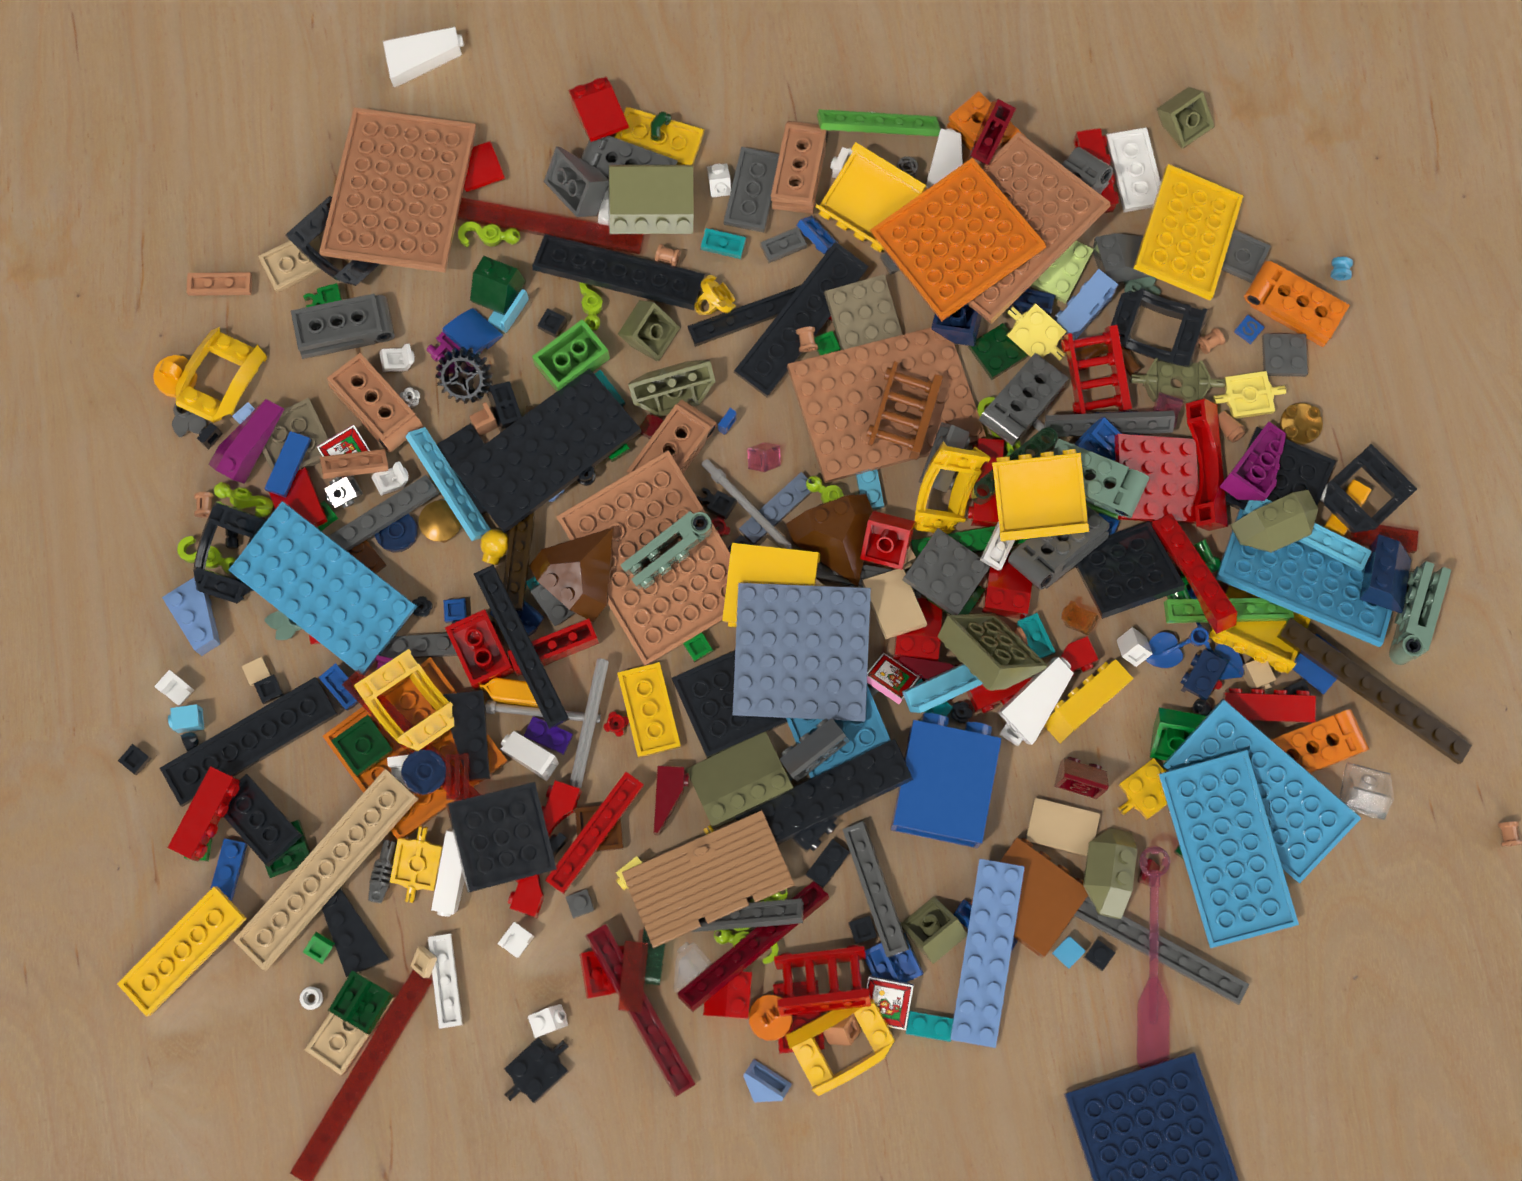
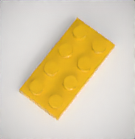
[615,107,704,165]
[617,662,681,758]

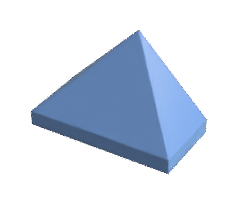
[743,1059,792,1102]

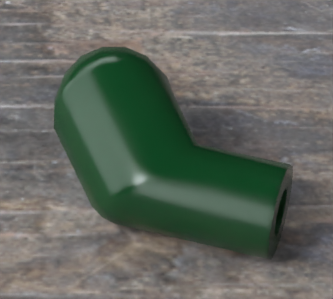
[650,111,672,141]

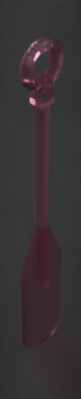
[1137,846,1170,1068]

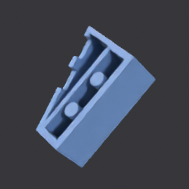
[1053,269,1118,340]
[162,578,220,656]

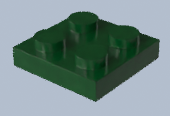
[968,323,1027,380]
[331,715,394,777]

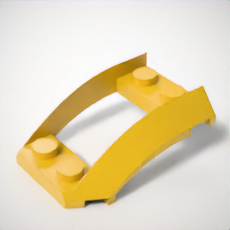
[176,327,267,423]
[914,441,991,534]
[354,649,454,751]
[786,999,895,1096]

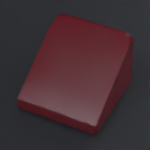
[640,414,664,439]
[1138,859,1160,887]

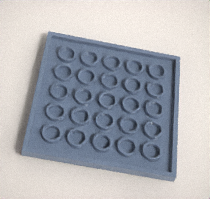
[733,583,871,721]

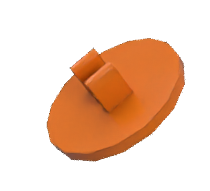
[749,995,793,1041]

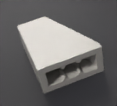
[501,731,559,781]

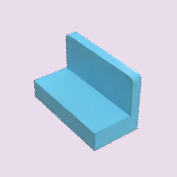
[488,289,529,333]

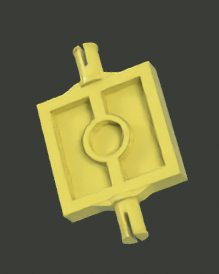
[1006,303,1066,360]
[1213,371,1286,419]

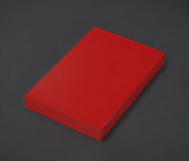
[269,467,328,527]
[773,980,825,1054]

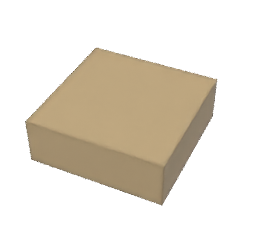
[242,657,271,687]
[410,946,437,978]

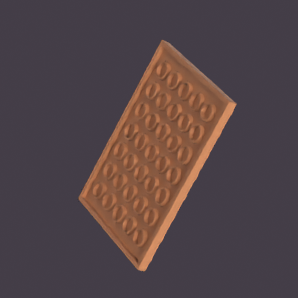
[319,108,476,273]
[967,132,1111,324]
[787,328,987,483]
[557,450,730,666]

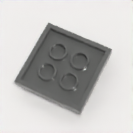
[902,528,990,615]

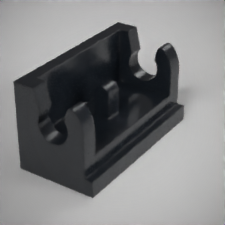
[488,381,522,433]

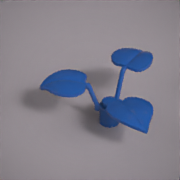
[1145,588,1244,680]

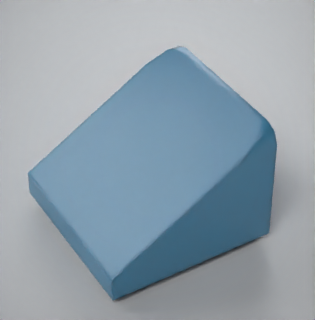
[1052,936,1086,969]

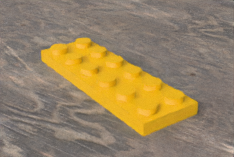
[117,886,247,1017]

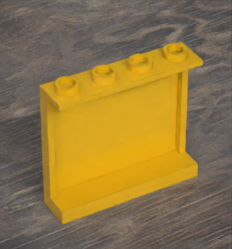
[816,142,928,253]
[992,449,1089,541]
[722,543,820,628]
[1208,585,1311,674]

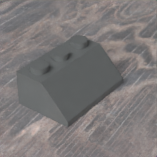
[919,422,970,493]
[779,718,850,782]

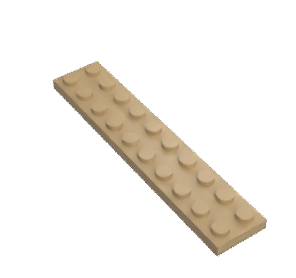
[233,769,419,971]

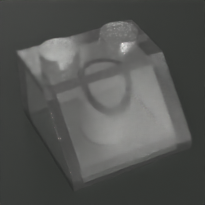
[1340,762,1394,820]
[674,942,712,993]

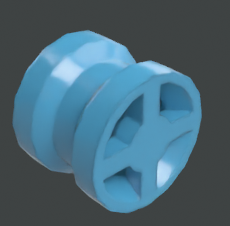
[1330,257,1353,281]

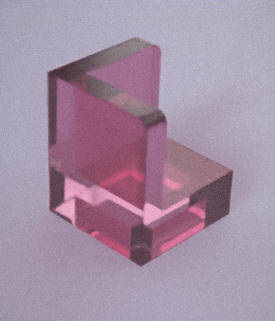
[1152,393,1183,428]
[747,442,781,472]

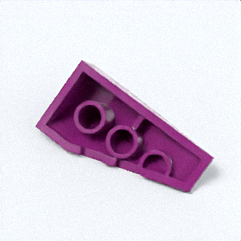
[209,399,284,484]
[1220,421,1286,501]

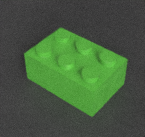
[532,319,610,392]

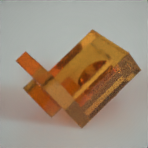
[1061,600,1099,636]

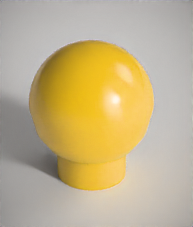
[480,529,509,565]

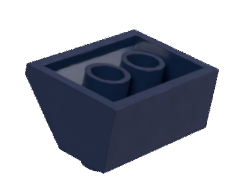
[931,304,982,346]
[1360,534,1411,613]

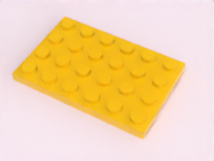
[1133,164,1243,300]

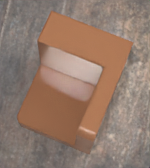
[469,402,498,436]
[823,1014,861,1046]

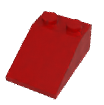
[568,76,629,142]
[982,553,1032,619]
[893,598,942,662]
[445,609,515,691]

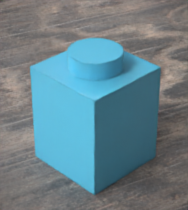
[168,704,204,733]

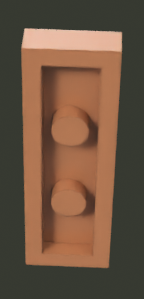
[186,272,252,296]
[320,449,388,479]

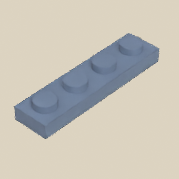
[739,472,812,545]

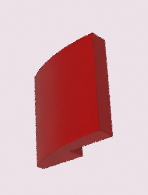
[464,141,505,192]
[579,945,631,999]

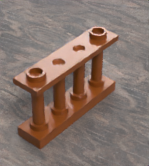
[866,361,943,460]

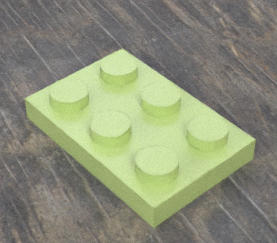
[1030,241,1094,304]

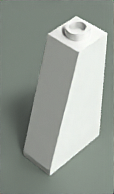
[383,27,464,87]
[926,129,963,188]
[998,657,1074,745]
[431,827,465,917]

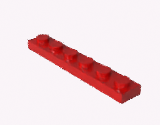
[545,772,644,894]

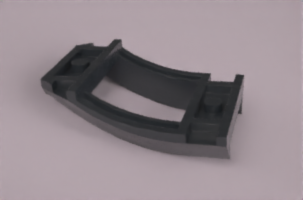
[285,196,380,286]
[1111,288,1208,368]
[1324,444,1417,533]
[193,501,268,604]

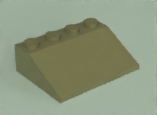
[608,165,694,234]
[938,613,1048,691]
[686,732,793,829]

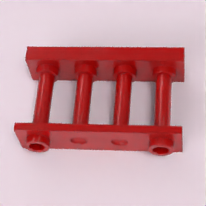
[1061,325,1132,414]
[774,945,871,1016]

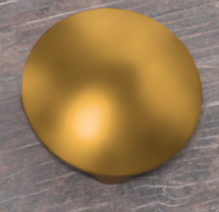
[1280,403,1323,444]
[419,500,461,543]

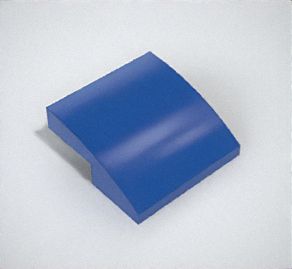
[442,308,503,354]
[1074,417,1121,461]
[1292,633,1341,695]
[865,933,924,982]

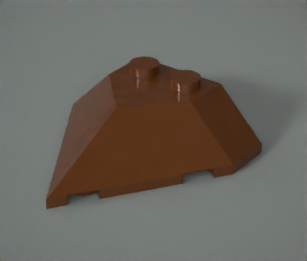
[786,494,873,588]
[529,527,615,622]

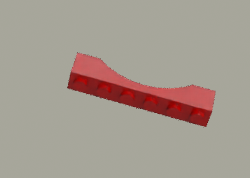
[1186,398,1228,531]
[1152,513,1237,634]
[967,636,1099,714]
[508,780,582,918]

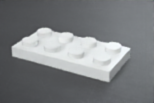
[1106,128,1160,212]

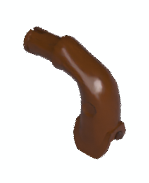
[1075,343,1141,376]

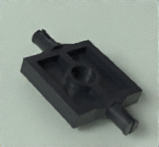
[504,1037,569,1104]

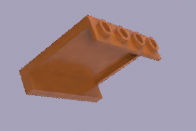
[969,837,1088,958]

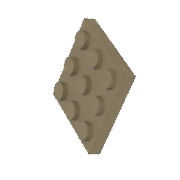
[824,274,903,350]
[262,398,329,470]

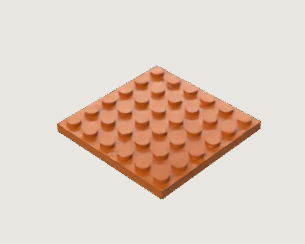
[870,158,1046,321]
[322,657,508,840]

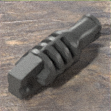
[368,840,397,904]

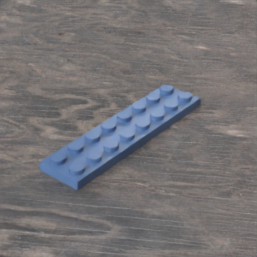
[951,859,1025,1048]

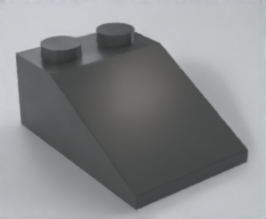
[544,147,609,217]
[1093,233,1150,283]

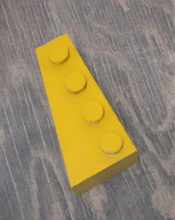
[1044,659,1134,744]

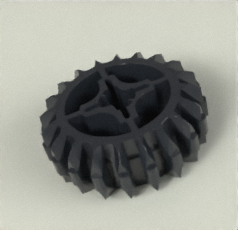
[435,346,493,404]

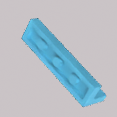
[902,663,983,713]

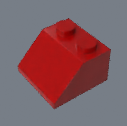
[860,511,915,570]
[703,971,752,1019]

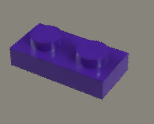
[524,716,573,755]

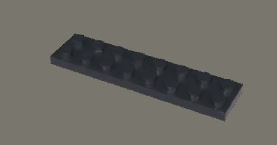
[532,234,705,311]
[734,242,869,398]
[160,677,338,807]
[736,739,914,845]

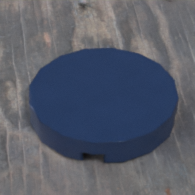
[374,514,418,553]
[401,750,446,795]

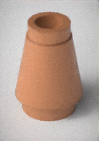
[1218,411,1246,443]

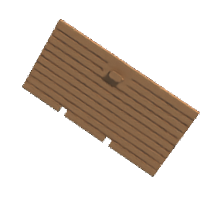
[621,811,794,948]

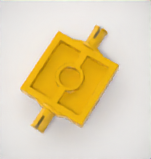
[1118,758,1167,820]
[390,826,443,903]

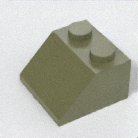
[1157,87,1215,148]
[618,300,680,361]
[901,897,967,964]

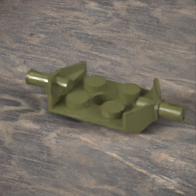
[1130,358,1225,403]

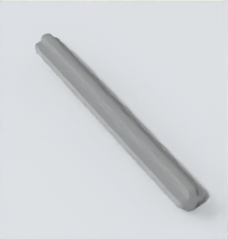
[569,658,609,788]

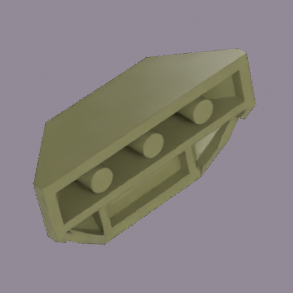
[628,360,715,416]
[1230,490,1318,553]
[1083,828,1137,919]

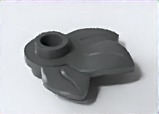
[172,403,207,438]

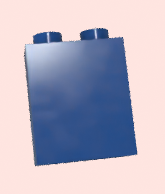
[890,713,1002,848]

